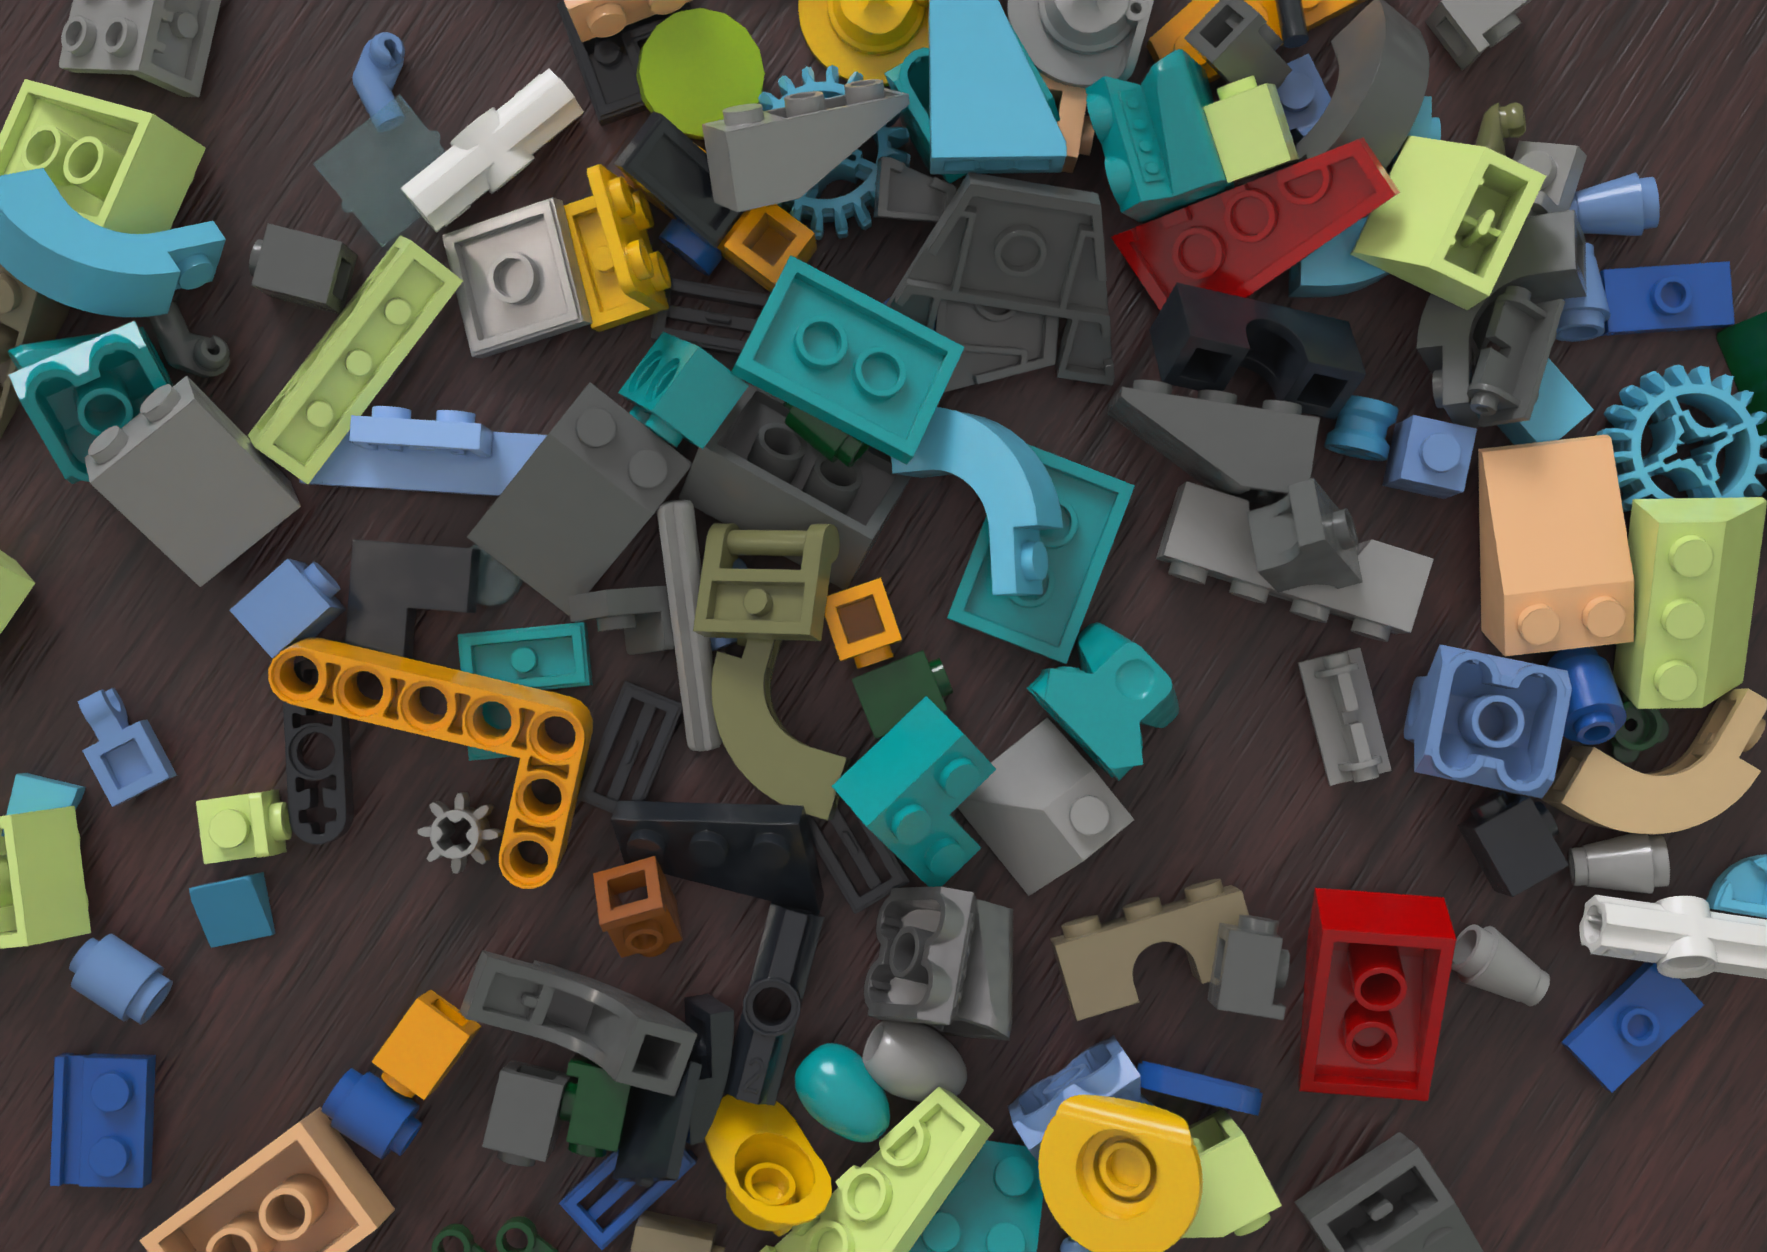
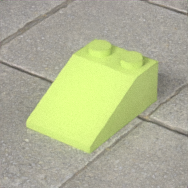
[0,79,206,234]
[0,806,91,949]
[1071,1108,1282,1240]

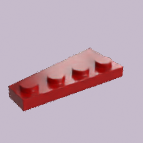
[1111,137,1400,310]

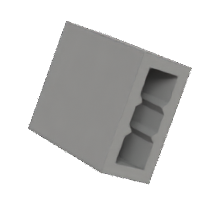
[84,376,301,587]

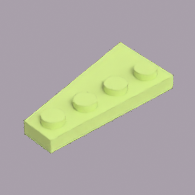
[759,1086,994,1252]

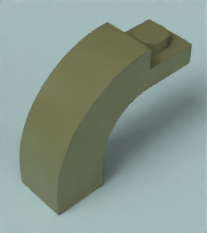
[711,638,852,821]

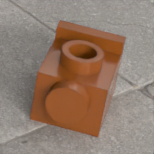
[593,856,683,958]

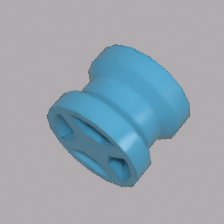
[1324,395,1399,461]

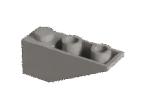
[702,79,910,212]

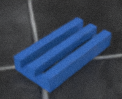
[559,1148,698,1250]

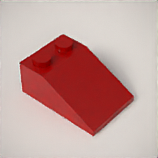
[1298,888,1456,1101]

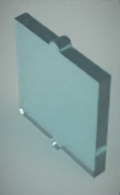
[313,94,446,248]

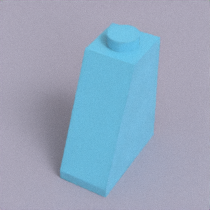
[928,0,1067,174]

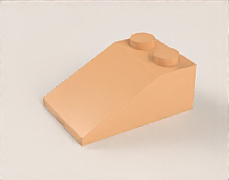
[1478,434,1634,657]

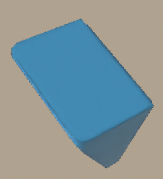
[189,872,276,948]

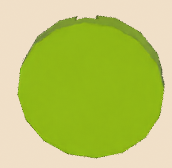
[636,8,765,140]

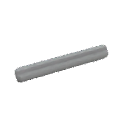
[657,499,722,751]

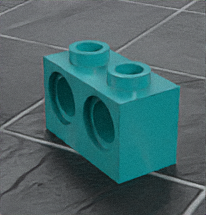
[618,332,749,449]

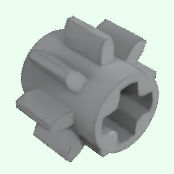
[418,792,503,874]

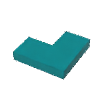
[457,622,593,761]

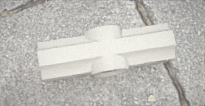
[401,69,584,233]
[1579,895,1767,979]

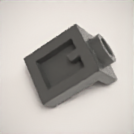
[568,586,674,655]

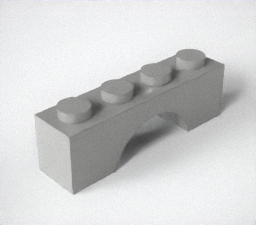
[1156,481,1434,642]

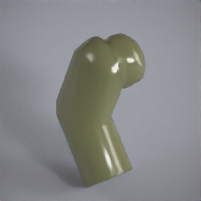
[1475,102,1526,156]

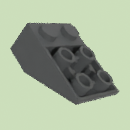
[1107,380,1320,506]
[1294,1132,1484,1252]

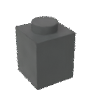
[249,223,358,315]
[482,1060,573,1167]

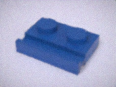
[50,1053,156,1188]

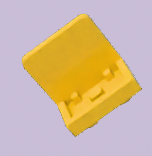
[564,164,671,332]

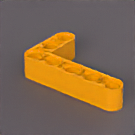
[268,637,593,889]

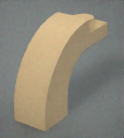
[1542,689,1767,834]

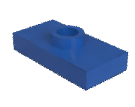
[1600,261,1735,336]
[1561,962,1704,1093]

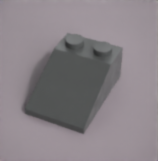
[467,382,692,616]

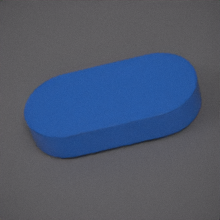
[1137,1060,1263,1116]

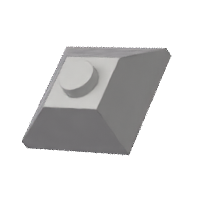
[957,717,1134,896]

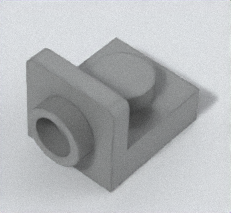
[1513,141,1587,218]

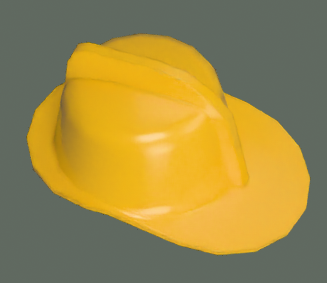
[704,1094,832,1237]

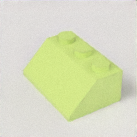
[1613,497,1767,709]

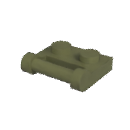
[693,523,840,641]

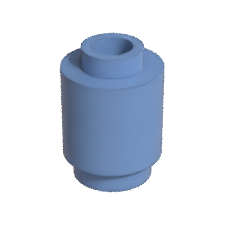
[69,934,173,1025]

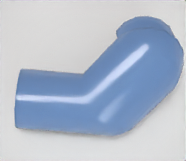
[352,32,406,132]

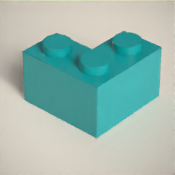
[832,696,997,887]

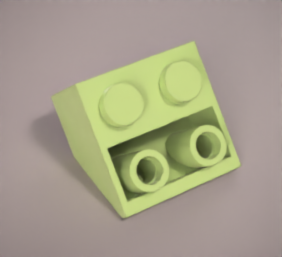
[1350,135,1546,310]

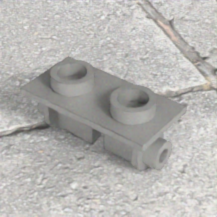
[1298,647,1392,786]

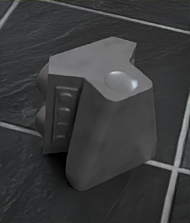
[864,887,1013,1040]

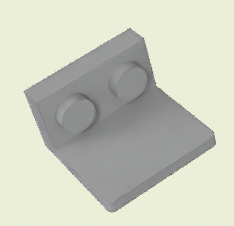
[59,0,221,97]

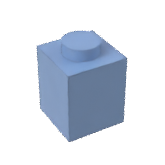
[1382,415,1477,499]
[230,558,346,658]

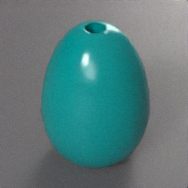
[795,1043,890,1143]

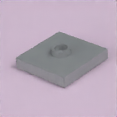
[442,197,593,359]

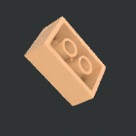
[140,1107,395,1252]

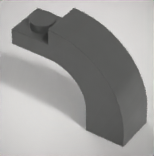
[1263,0,1430,177]
[1417,210,1587,428]
[460,950,697,1097]

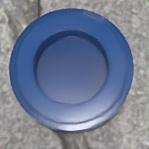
[659,218,723,276]

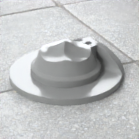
[1007,0,1154,88]

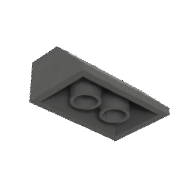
[679,382,912,590]

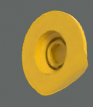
[798,0,929,87]
[1038,1095,1203,1252]

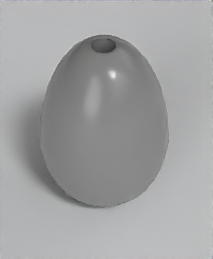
[863,1020,967,1102]

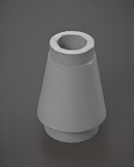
[1568,833,1670,894]
[1451,924,1550,1006]

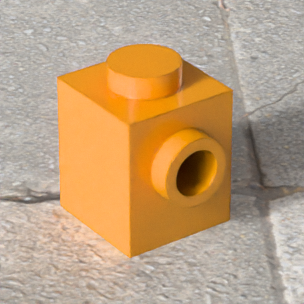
[825,578,902,669]

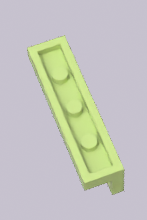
[248,235,463,484]

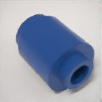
[1547,647,1627,745]
[321,1068,423,1160]

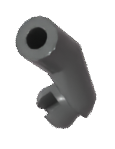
[148,302,230,378]

